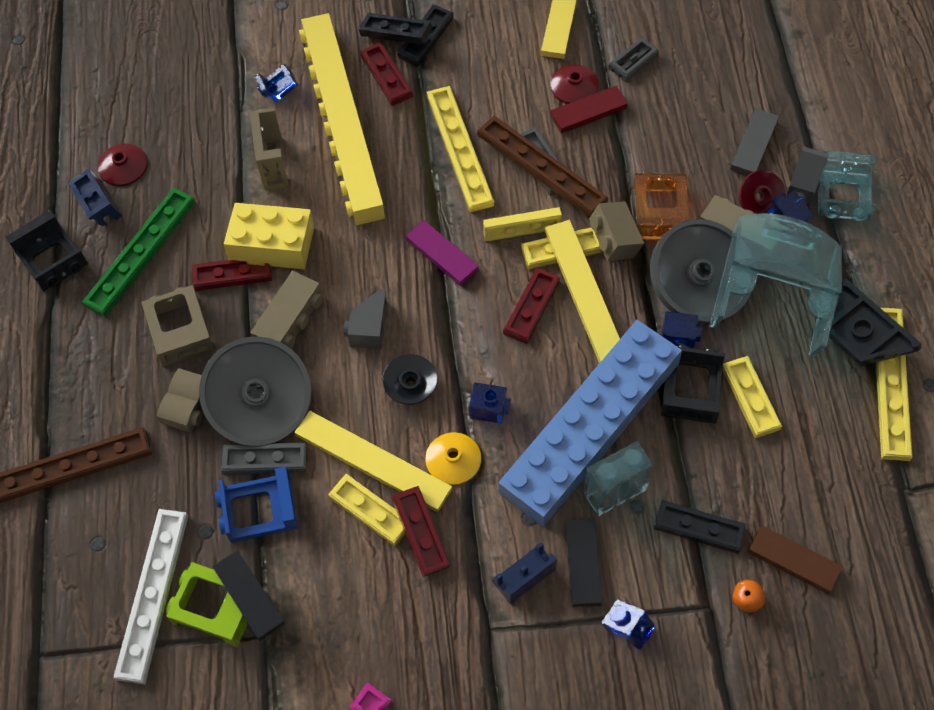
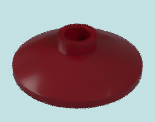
[551,65,599,104]
[97,144,147,186]
[739,170,786,221]

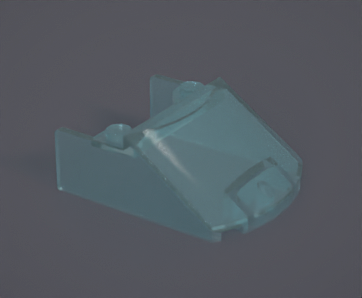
[709,213,842,357]

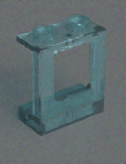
[818,151,876,221]

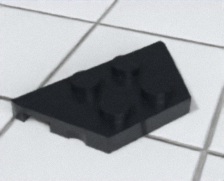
[822,279,922,366]

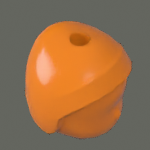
[732,580,766,612]

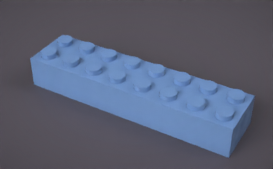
[498,320,682,528]

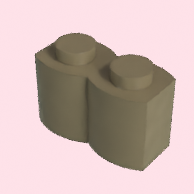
[156,368,203,433]

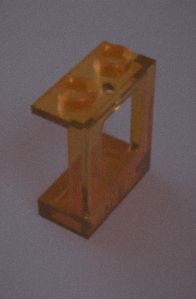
[633,172,689,239]

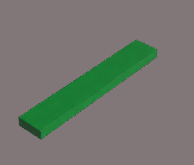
[82,187,196,317]

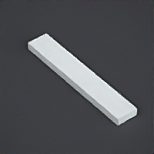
[113,509,188,685]

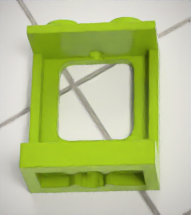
[166,562,248,647]

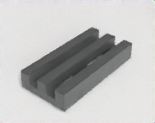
[608,37,659,82]

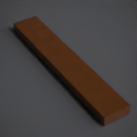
[477,116,608,217]
[0,427,152,503]

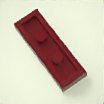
[360,42,413,106]
[550,86,628,133]
[192,260,272,291]
[503,267,560,344]
[391,486,451,577]

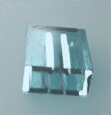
[584,441,653,516]

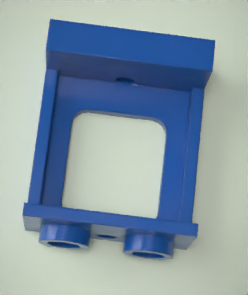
[215,466,298,543]

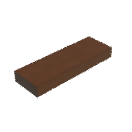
[748,525,843,594]

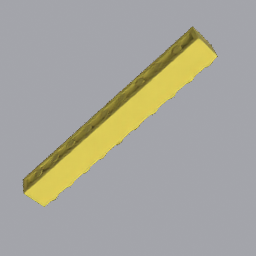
[299,13,385,226]

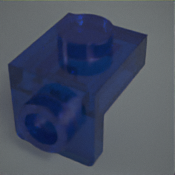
[255,64,298,102]
[601,599,655,650]

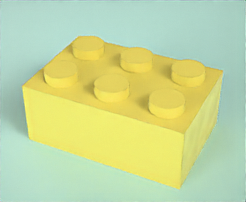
[224,203,314,270]

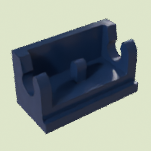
[68,168,122,226]
[492,542,557,604]

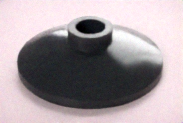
[383,354,437,405]

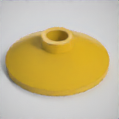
[426,432,481,485]

